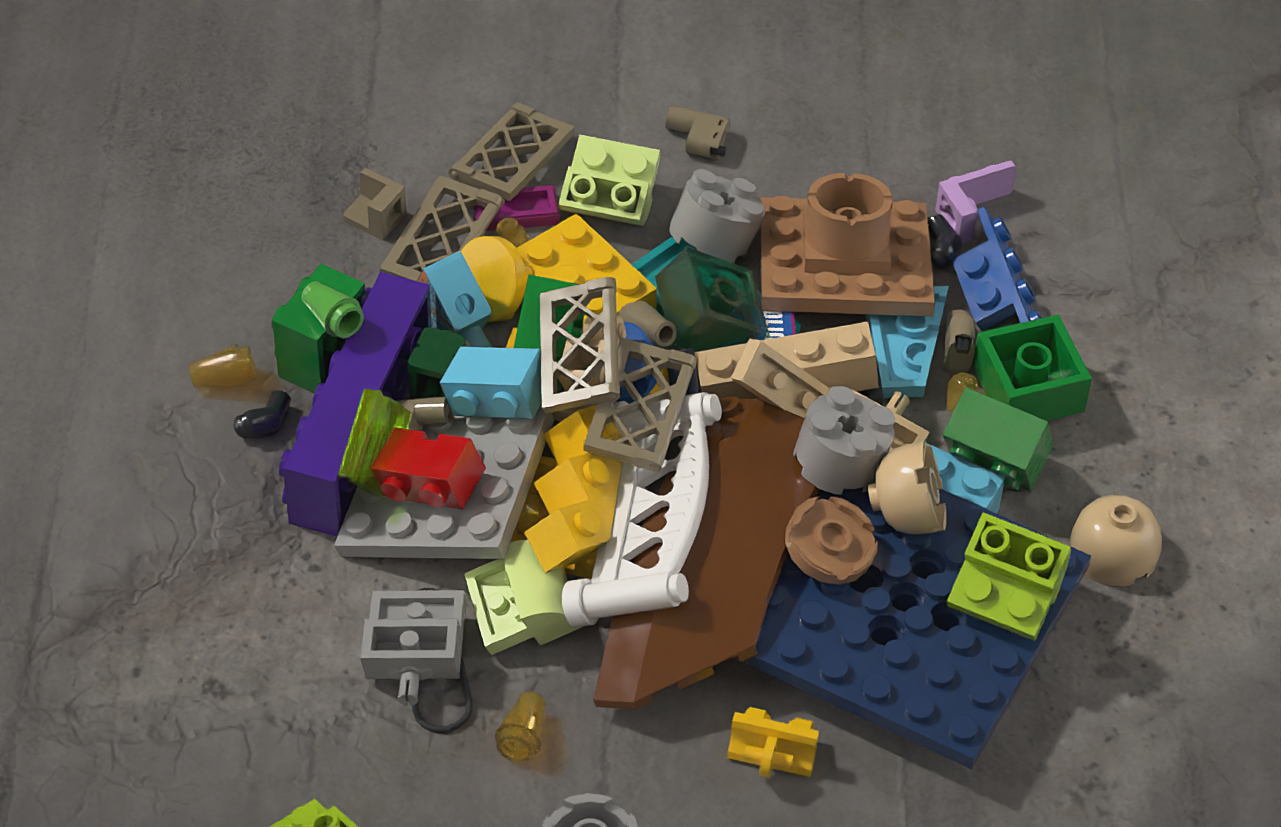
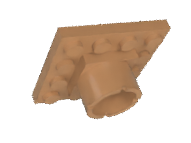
[760,173,935,316]

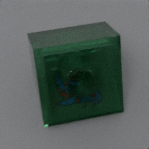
[655,247,770,352]

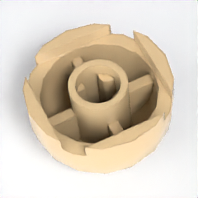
[868,441,946,535]
[1070,495,1162,587]

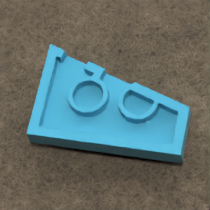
[866,286,949,398]

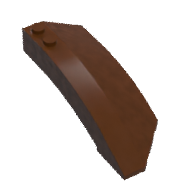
[593,396,821,710]

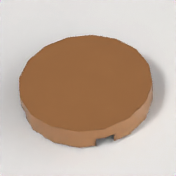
[785,497,878,585]

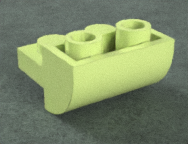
[558,135,661,226]
[464,540,582,655]

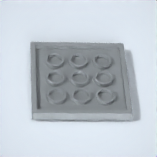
[334,407,554,559]

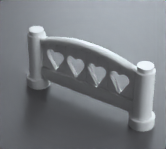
[562,392,722,627]

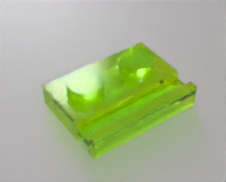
[338,388,411,497]

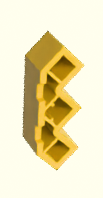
[524,405,623,573]

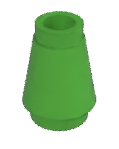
[301,281,364,338]

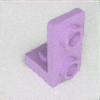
[935,160,1016,243]

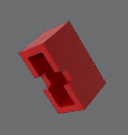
[370,427,486,510]

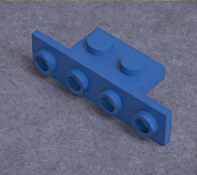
[952,206,1042,331]

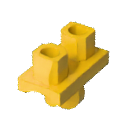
[727,707,819,779]

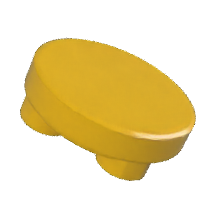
[461,236,533,322]

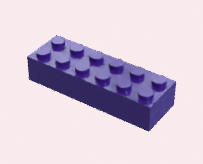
[279,272,432,536]

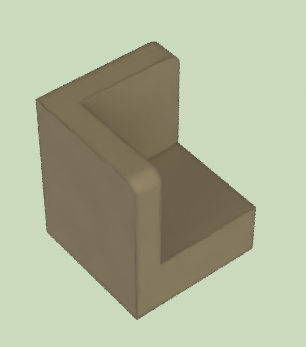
[343,168,407,240]

